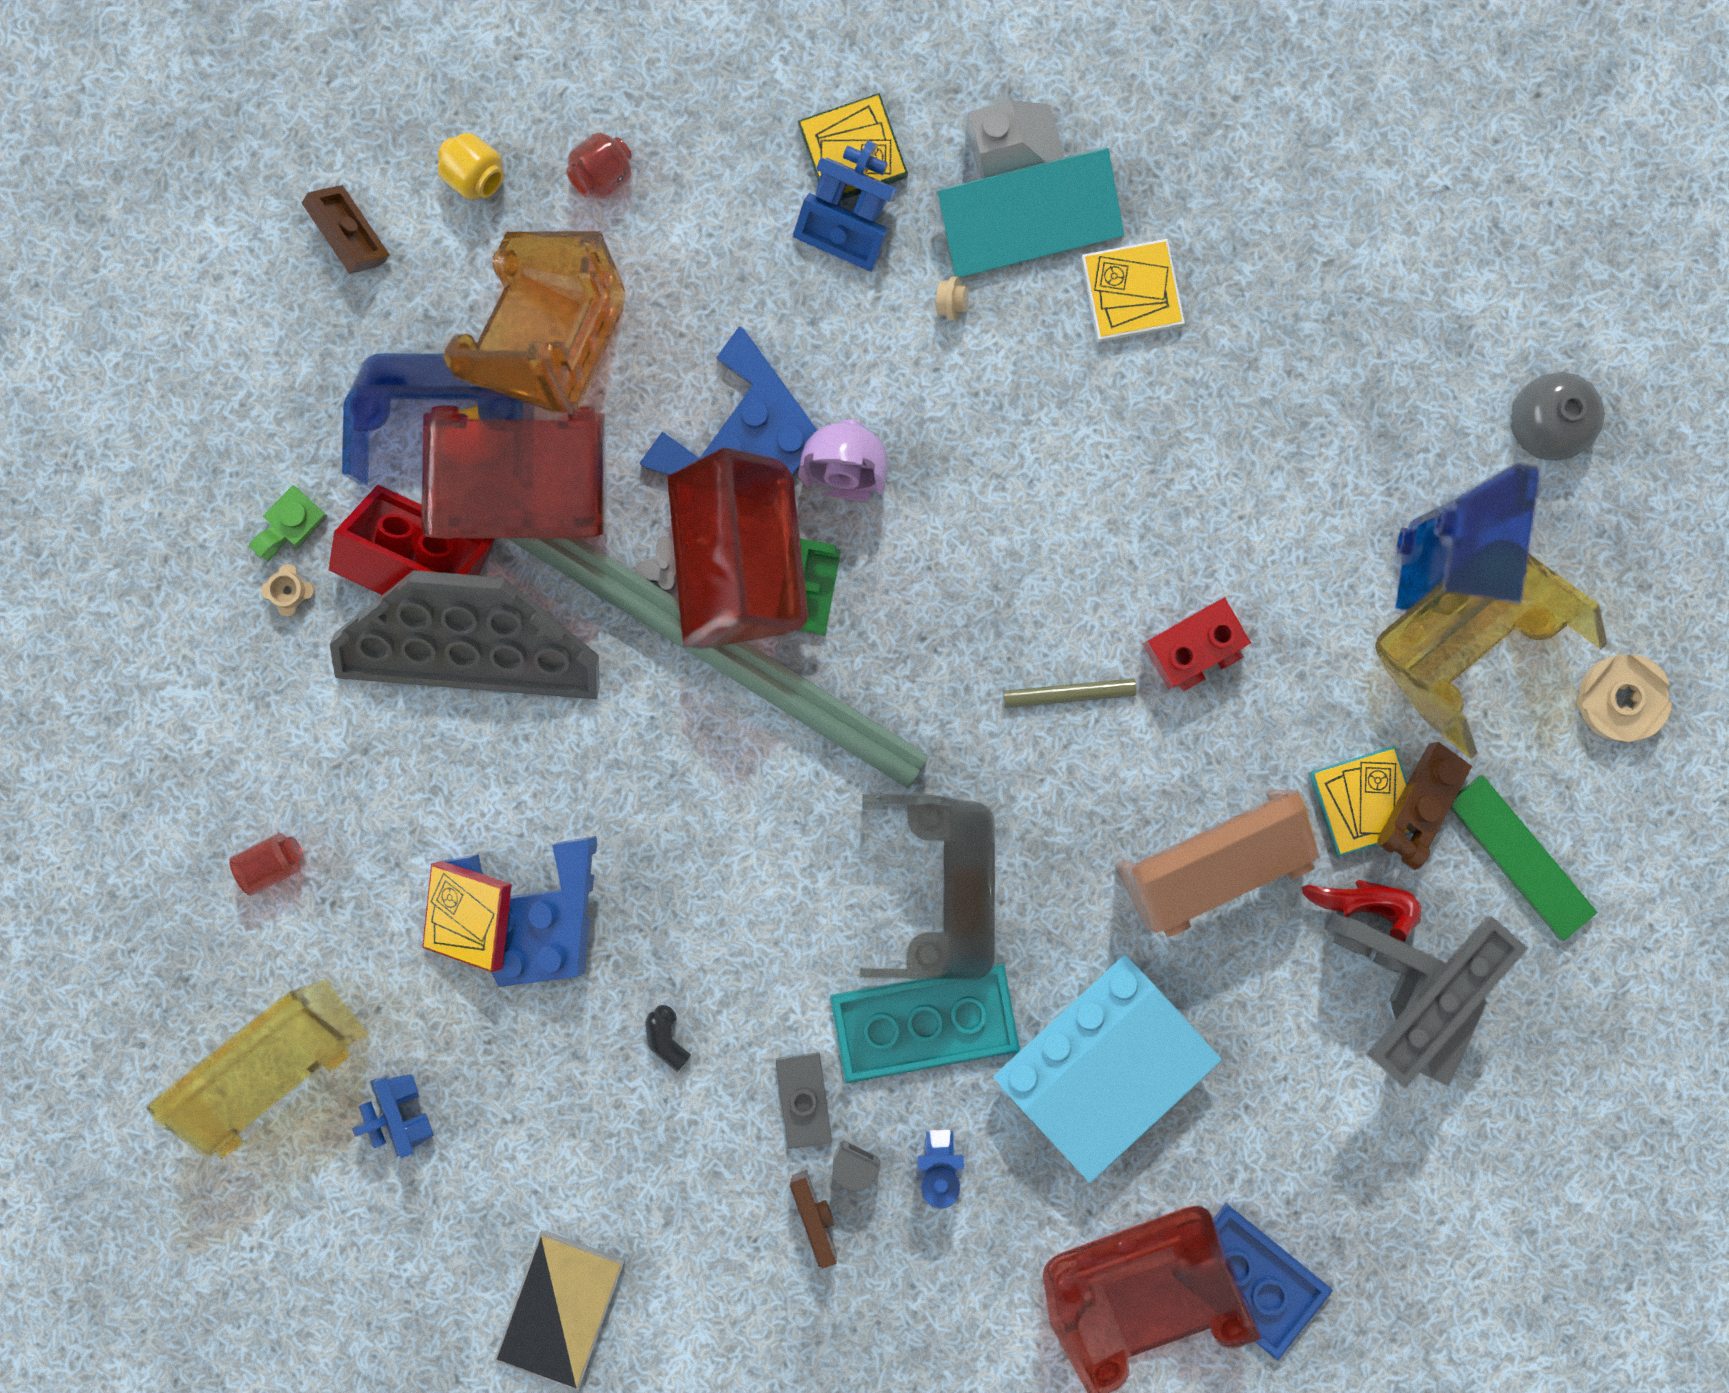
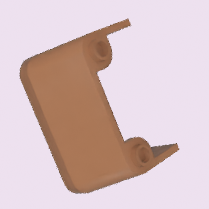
[1115,790,1320,937]

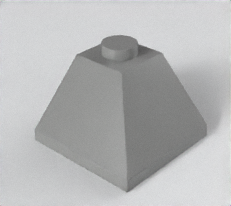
[966,100,1064,179]

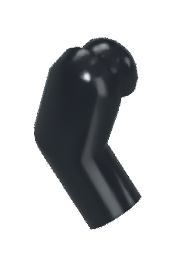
[645,1005,691,1072]

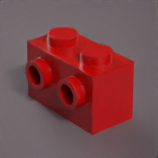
[1142,597,1251,692]

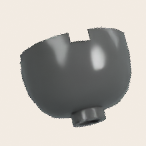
[1511,372,1605,461]

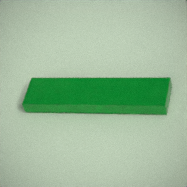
[1450,775,1598,941]

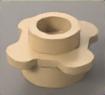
[261,564,315,617]

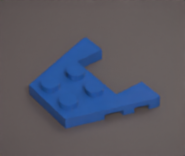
[639,326,817,508]
[442,836,597,987]

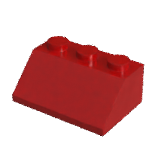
[328,484,495,595]

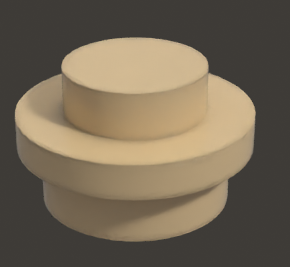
[936,276,969,321]

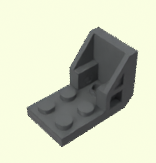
[1324,913,1487,1087]

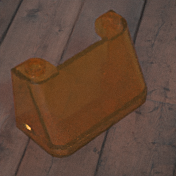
[442,231,625,414]

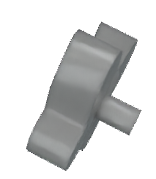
[635,536,690,591]

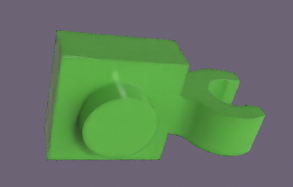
[248,485,328,562]

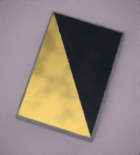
[494,1230,625,1391]

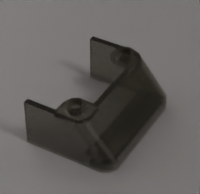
[860,794,995,980]

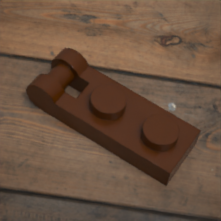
[1377,742,1472,870]

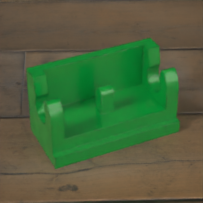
[776,536,841,636]

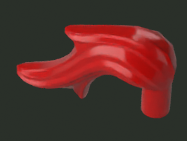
[1301,880,1421,942]

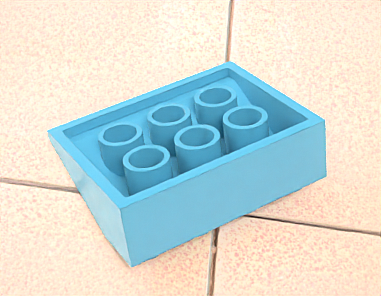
[993,954,1223,1184]

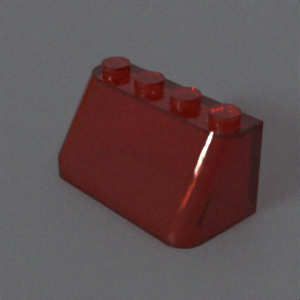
[667,447,808,649]

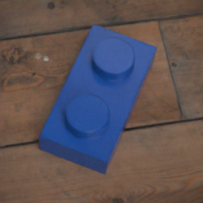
[792,193,889,272]

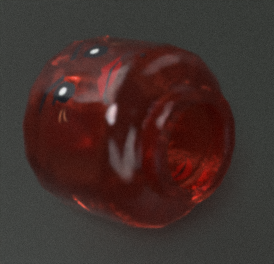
[566,132,632,199]

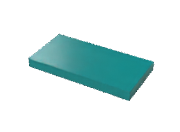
[936,147,1125,277]
[830,963,1020,1084]

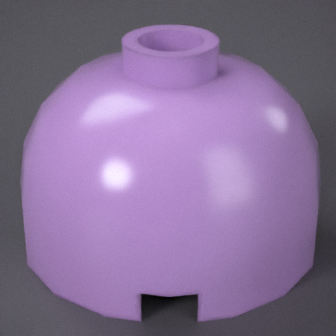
[798,420,888,501]

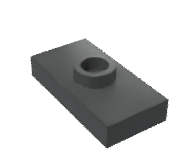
[775,1052,832,1149]

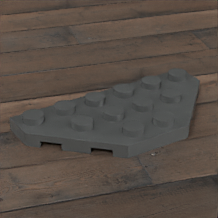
[329,570,600,699]

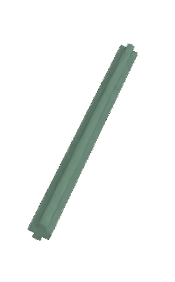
[461,477,929,789]

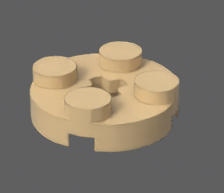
[1576,654,1672,742]

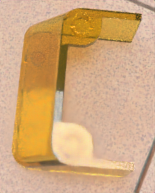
[1375,540,1607,759]
[146,979,369,1160]

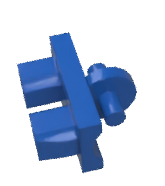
[816,140,899,222]
[352,1074,434,1159]
[917,1131,964,1209]

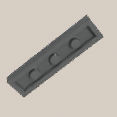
[1366,916,1528,1088]

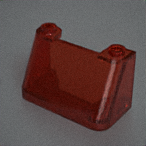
[421,405,607,538]
[1043,1206,1262,1393]

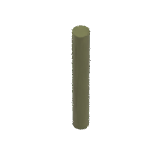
[1003,678,1137,708]

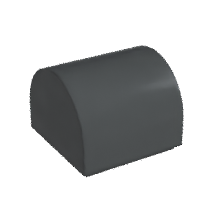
[833,1140,880,1191]

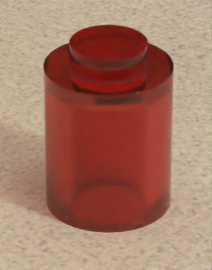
[229,832,304,896]

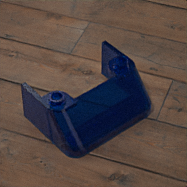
[342,353,535,487]
[1395,463,1539,620]

